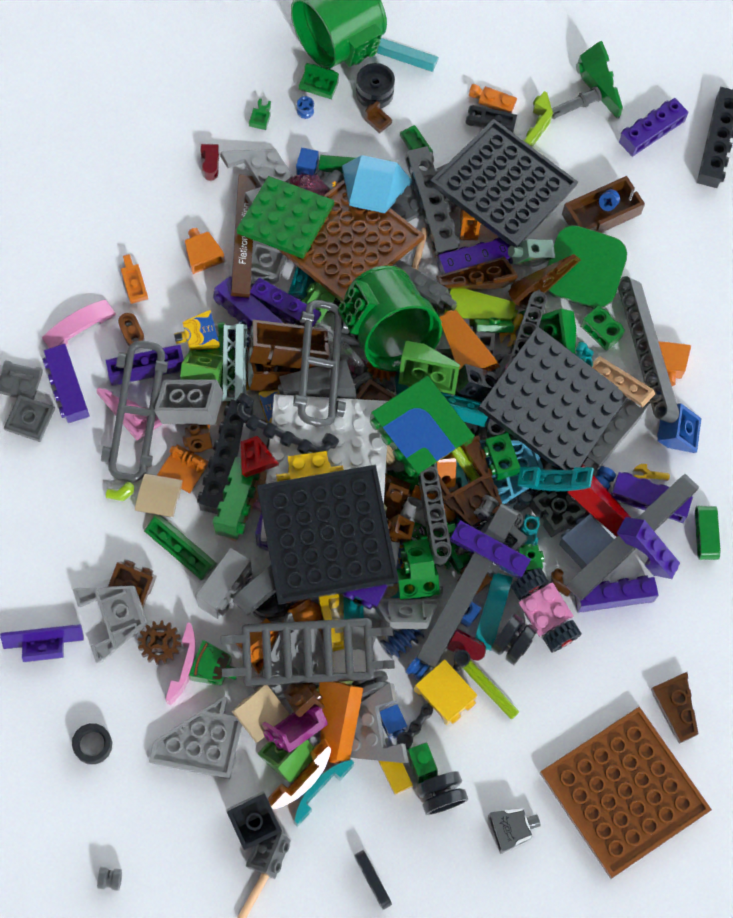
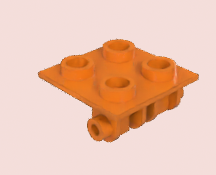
[157,444,209,494]

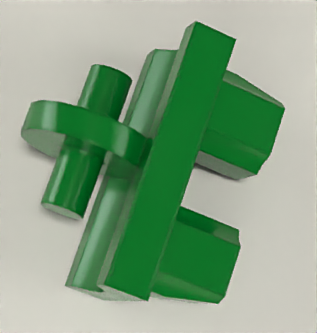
[437,541,471,575]

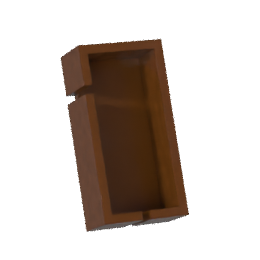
[562,176,645,233]
[249,320,330,369]

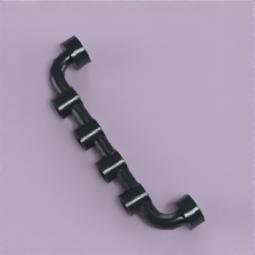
[236,393,339,454]
[396,650,470,750]

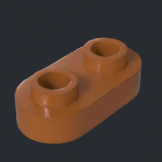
[118,313,145,346]

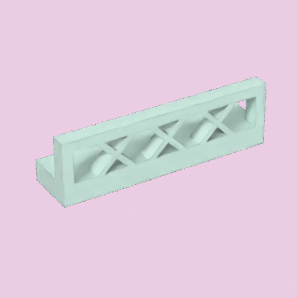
[223,324,247,401]

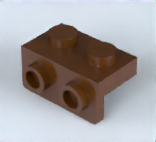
[283,683,325,717]

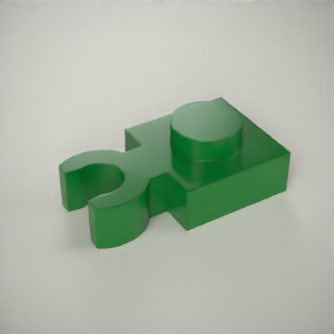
[249,99,271,130]

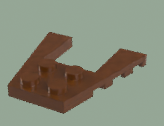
[424,435,502,527]

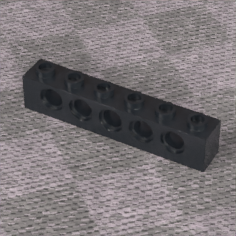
[697,86,733,188]
[197,399,254,515]

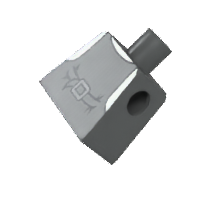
[488,809,541,854]

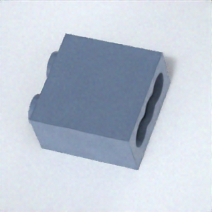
[559,514,614,569]

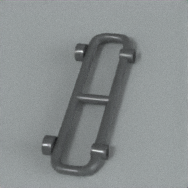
[293,300,349,427]
[101,341,168,482]

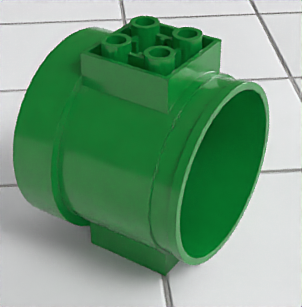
[291,0,387,69]
[338,266,442,372]

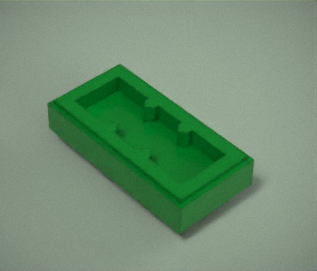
[399,125,433,153]
[474,317,514,333]

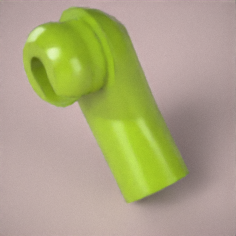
[106,482,134,501]

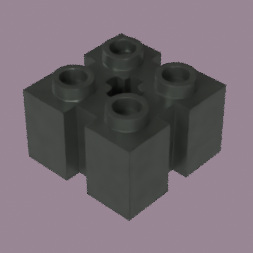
[529,491,586,538]

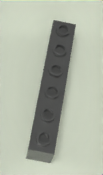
[405,146,460,258]

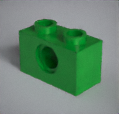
[400,539,435,581]

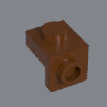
[365,101,392,134]

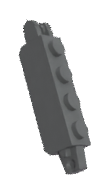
[392,260,457,312]
[583,400,650,471]

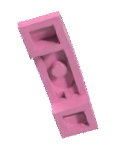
[42,300,116,349]
[166,623,196,705]

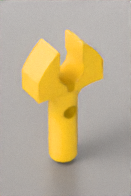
[499,313,524,347]
[633,464,670,481]

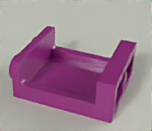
[262,704,328,753]

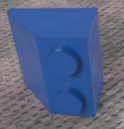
[657,403,702,453]

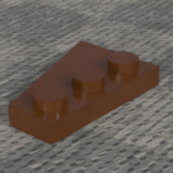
[651,672,699,744]

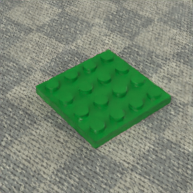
[236,176,334,259]

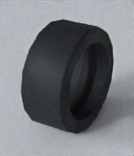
[72,723,113,764]

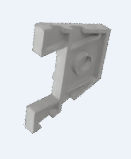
[220,149,292,206]
[73,586,147,663]
[375,586,443,630]
[350,683,409,763]

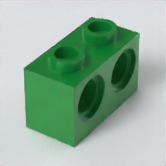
[580,306,625,351]
[483,433,520,480]
[397,564,440,600]

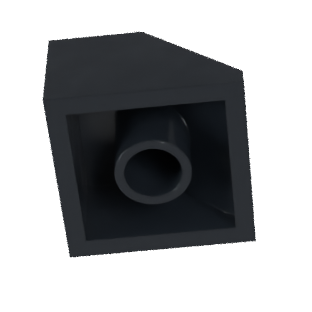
[226,791,282,850]

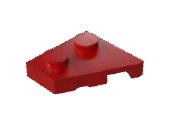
[240,436,279,477]

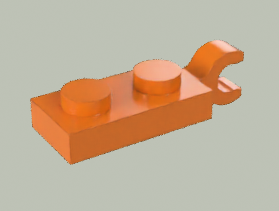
[468,84,517,113]
[121,254,148,304]

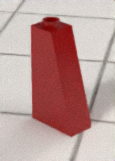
[567,464,631,537]

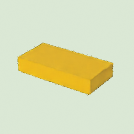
[378,761,413,795]

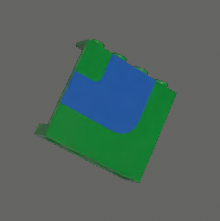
[370,376,474,480]

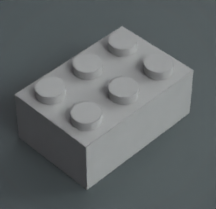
[154,380,224,425]
[196,548,253,619]

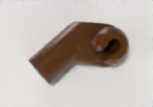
[550,568,571,597]

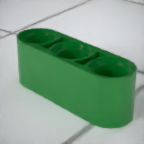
[695,506,721,560]

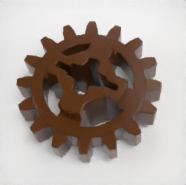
[137,620,182,665]

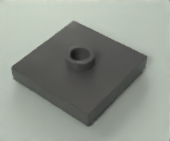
[4,395,55,442]

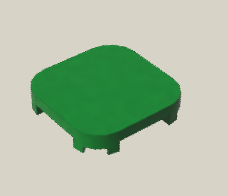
[547,226,627,309]

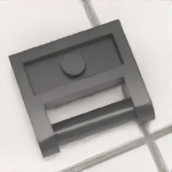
[0,360,43,399]

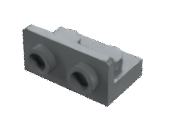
[246,833,291,879]

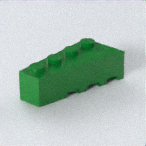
[213,457,261,540]

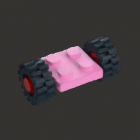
[511,568,582,653]

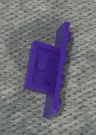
[250,278,321,327]
[0,624,84,662]

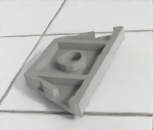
[251,240,287,285]

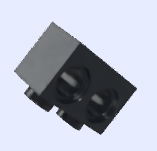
[457,364,498,400]

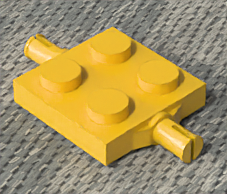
[276,451,344,482]

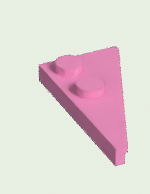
[97,388,162,441]

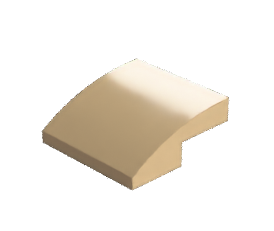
[135,474,183,518]
[232,685,290,743]

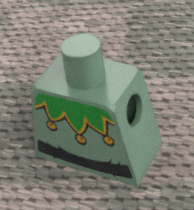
[508,239,555,267]

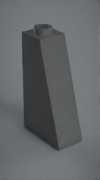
[277,359,357,399]

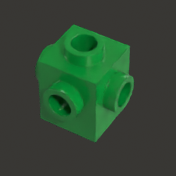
[518,544,544,575]

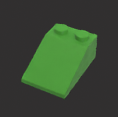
[398,341,460,395]

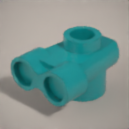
[575,342,594,367]
[514,514,540,546]

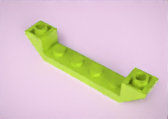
[522,91,553,147]

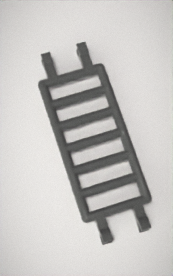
[220,618,395,686]

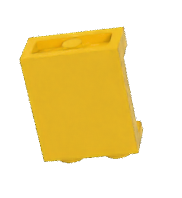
[319,594,344,652]
[414,660,478,726]

